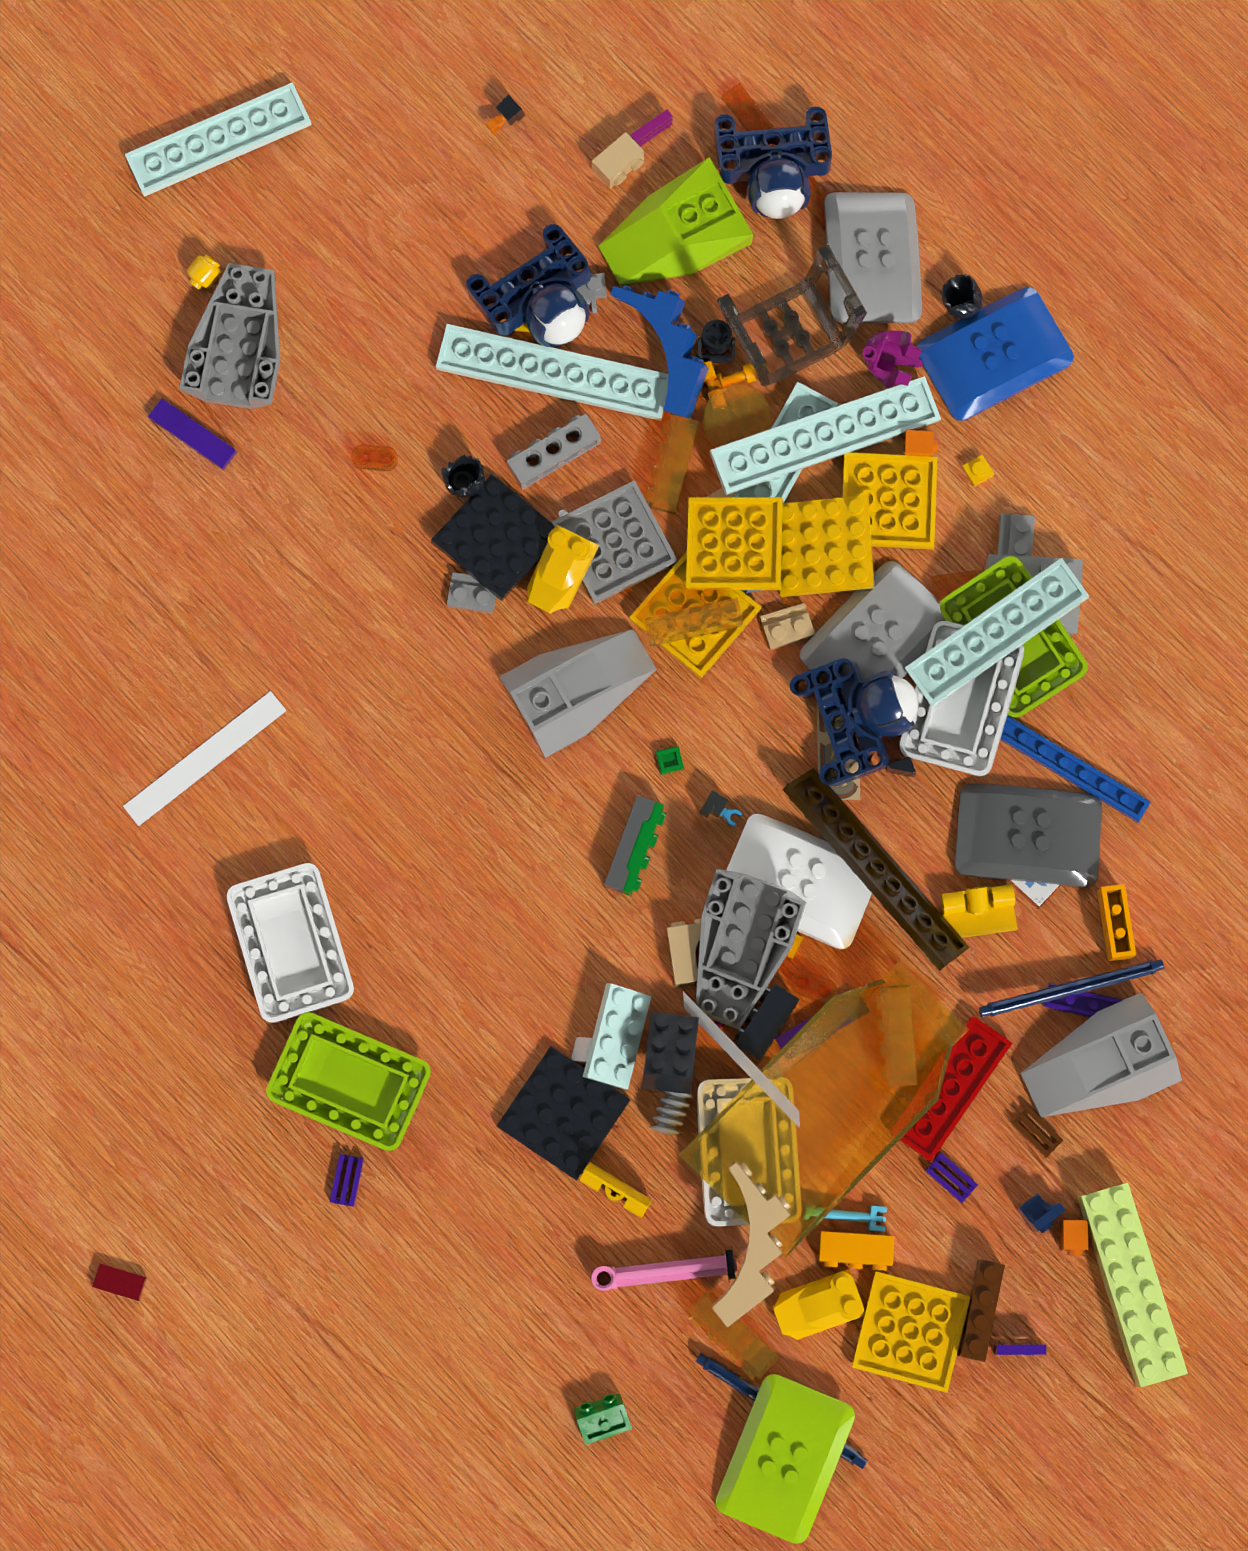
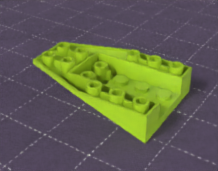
[598,157,753,286]

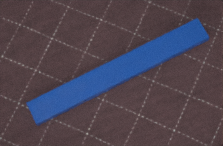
[1000,715,1151,823]

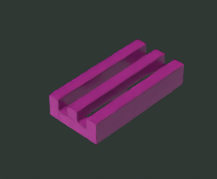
[630,109,673,147]

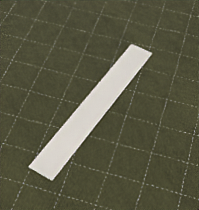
[123,691,286,826]
[683,991,800,1128]

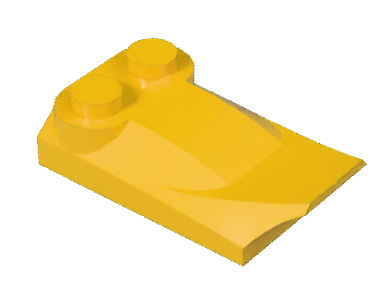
[527,525,599,614]
[773,1269,865,1340]

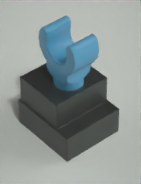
[699,790,742,827]

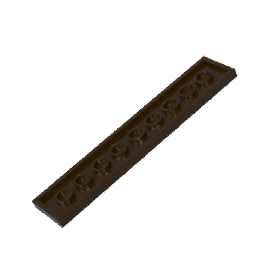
[782,768,970,971]

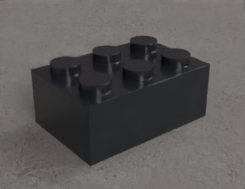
[733,984,800,1065]
[642,1012,699,1094]

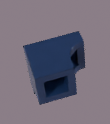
[1016,1194,1066,1233]

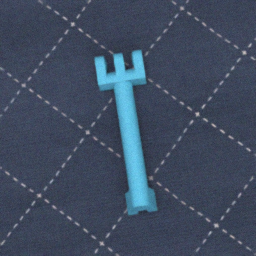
[803,1204,887,1232]

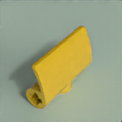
[940,884,1018,938]
[579,1162,652,1219]

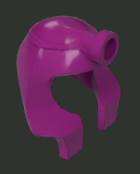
[862,331,923,388]

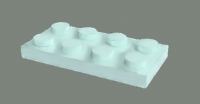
[583,983,651,1090]

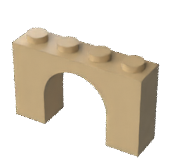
[667,918,702,987]

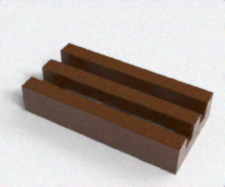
[1011,1106,1063,1158]

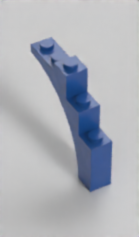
[610,285,709,421]

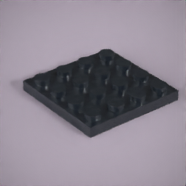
[431,474,554,601]
[496,1046,631,1181]

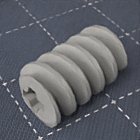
[649,1091,693,1136]

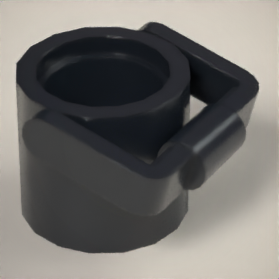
[698,319,735,363]

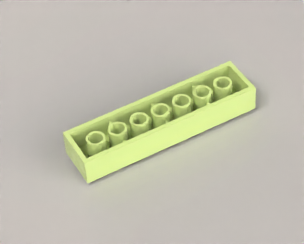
[1077,1183,1188,1388]

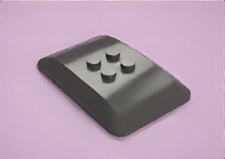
[955,784,1102,888]

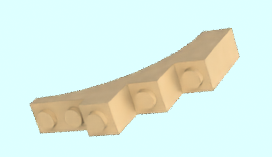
[712,1160,791,1328]

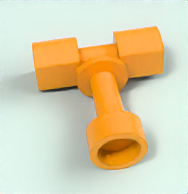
[702,361,757,411]

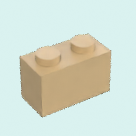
[592,132,644,188]

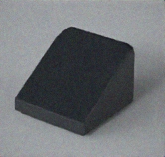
[886,757,916,777]

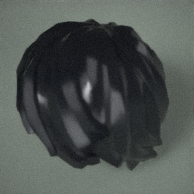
[941,274,982,320]
[441,454,486,498]

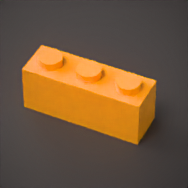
[1097,884,1136,962]
[818,1231,895,1271]

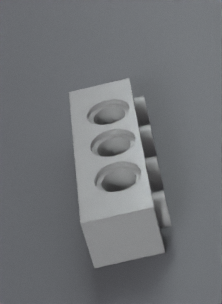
[507,414,601,490]

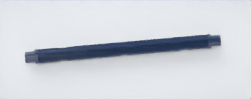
[979,959,1164,1017]
[695,1353,868,1469]

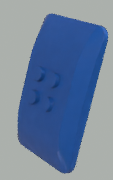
[917,287,1074,421]

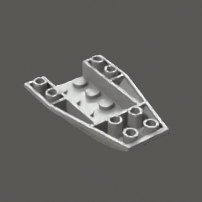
[179,263,280,409]
[499,629,657,758]
[696,869,806,1030]
[1020,993,1182,1118]

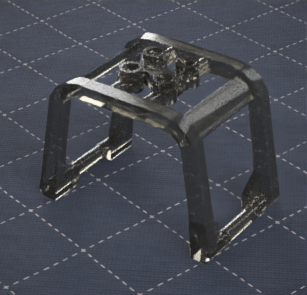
[717,245,867,386]

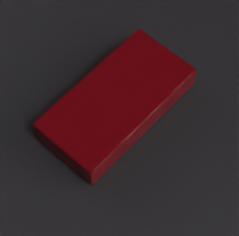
[92,1263,147,1301]

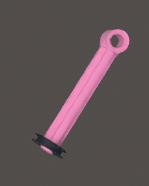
[591,1246,737,1291]

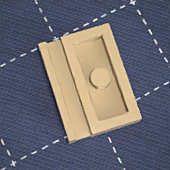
[760,603,815,650]

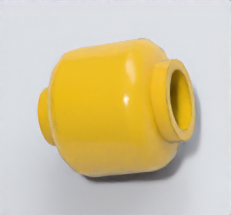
[187,254,221,290]

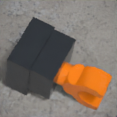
[486,94,525,134]

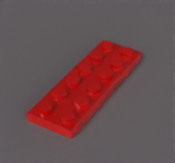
[891,1016,1013,1162]

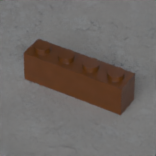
[958,1259,1005,1362]

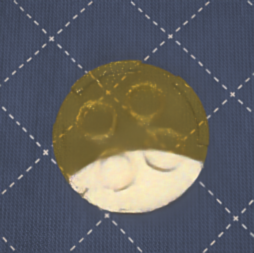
[702,384,772,448]

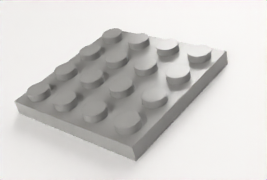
[552,480,678,605]

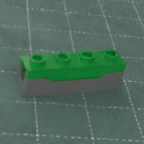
[604,795,667,897]

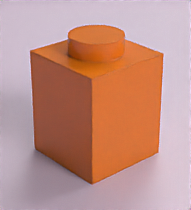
[903,430,938,457]
[1060,1220,1088,1255]

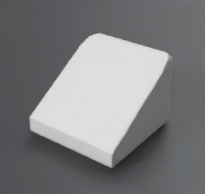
[571,1037,592,1064]

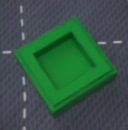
[656,746,684,775]

